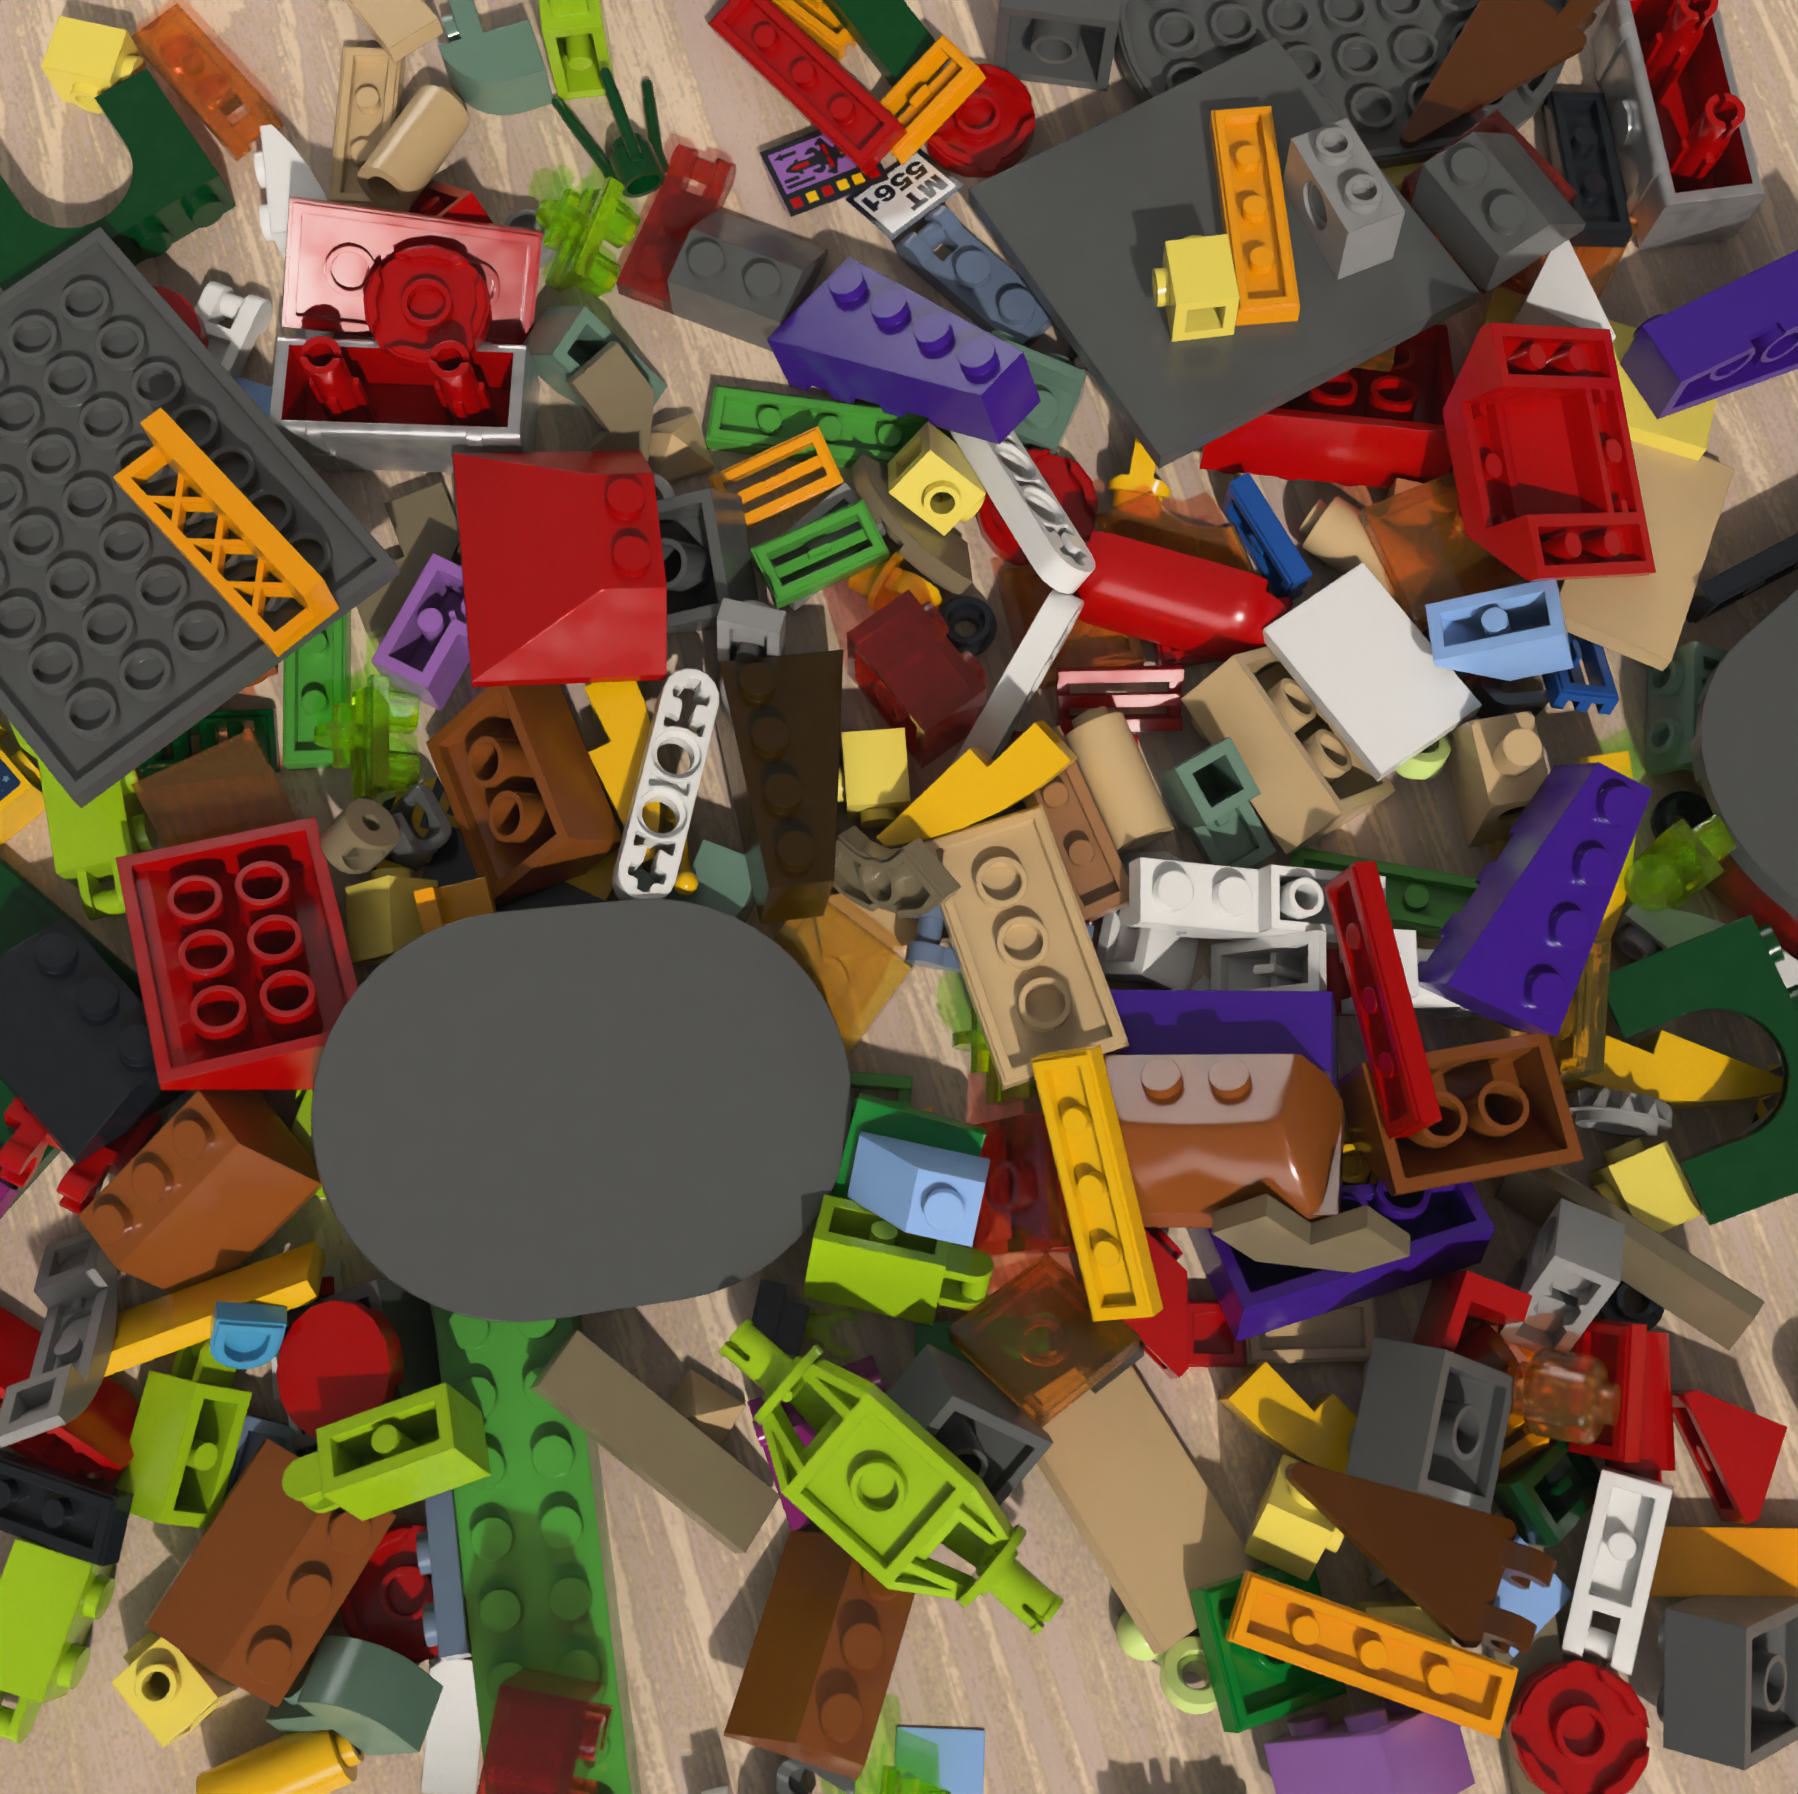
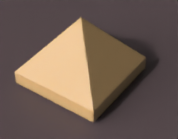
[648,413,714,484]
[668,1368,746,1446]

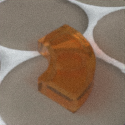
[1095,490,1256,574]

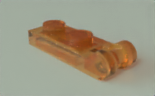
[131,3,284,161]

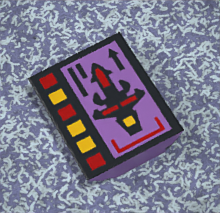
[760,130,889,217]

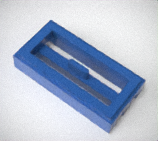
[1220,472,1312,601]
[1542,633,1619,715]

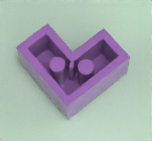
[371,553,469,711]
[1263,1697,1475,1794]

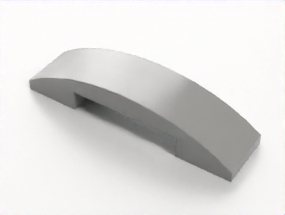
[0,1231,118,1448]

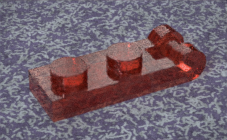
[616,144,736,314]

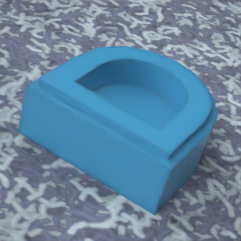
[210,1301,287,1369]

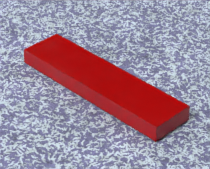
[708,0,907,176]
[1324,860,1443,1139]

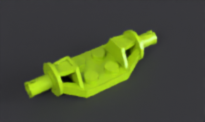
[718,1318,1064,1635]

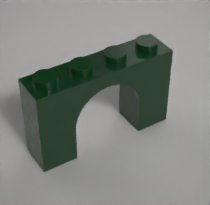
[0,68,236,292]
[1596,914,1798,1226]

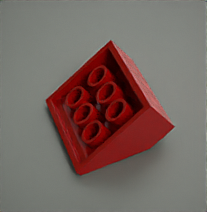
[1199,324,1454,490]
[116,817,358,1090]

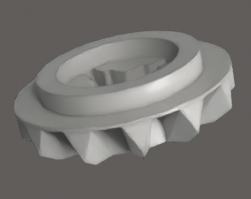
[1566,1087,1673,1137]

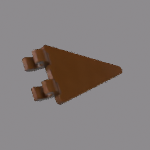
[1399,0,1604,148]
[1285,1462,1557,1654]

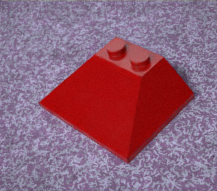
[1442,322,1656,582]
[452,450,667,687]

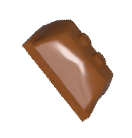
[1065,1054,1345,1228]

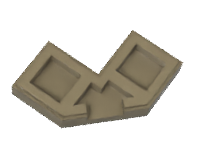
[566,341,655,462]
[356,482,460,640]
[1212,1193,1410,1273]

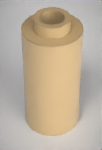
[357,85,469,212]
[1299,496,1440,613]
[1065,706,1174,854]

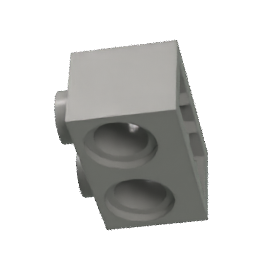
[1498,1198,1625,1363]

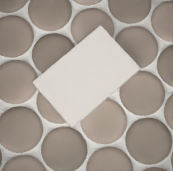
[1263,562,1482,782]

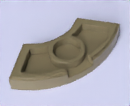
[851,454,973,595]
[833,825,961,918]

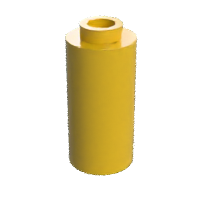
[196,1730,364,1794]

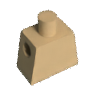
[1447,711,1549,847]

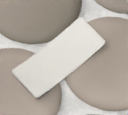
[421,1658,481,1794]

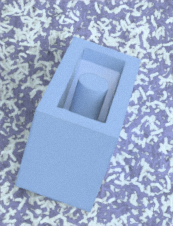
[1425,579,1574,681]
[847,1131,991,1247]

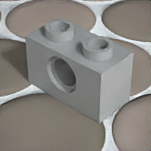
[1282,118,1405,280]

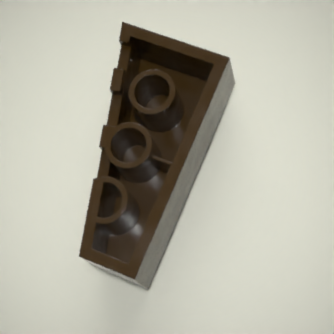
[715,650,843,924]

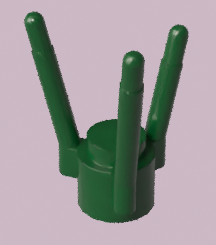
[552,67,670,198]

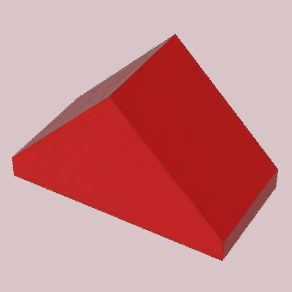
[1672,1389,1787,1524]

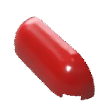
[1073,531,1293,662]
[0,1307,139,1483]

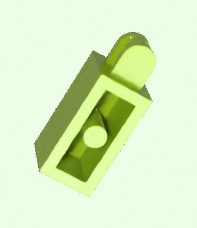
[538,0,615,100]
[37,756,158,921]
[802,1194,994,1326]
[117,1339,252,1528]
[282,1382,491,1521]
[0,1538,115,1744]

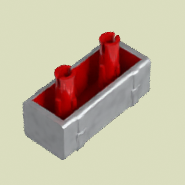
[1591,0,1765,250]
[269,336,540,473]

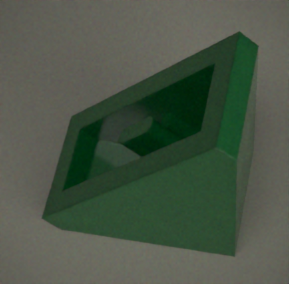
[1493,1429,1601,1548]

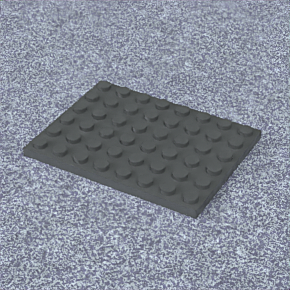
[0,227,401,808]

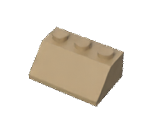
[1181,646,1396,855]

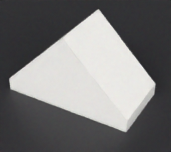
[1511,240,1616,342]
[1210,930,1327,991]

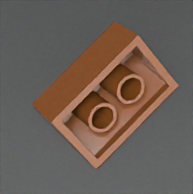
[426,684,622,905]
[1337,1033,1584,1196]
[78,1090,322,1293]
[144,1437,396,1708]
[724,1531,915,1781]

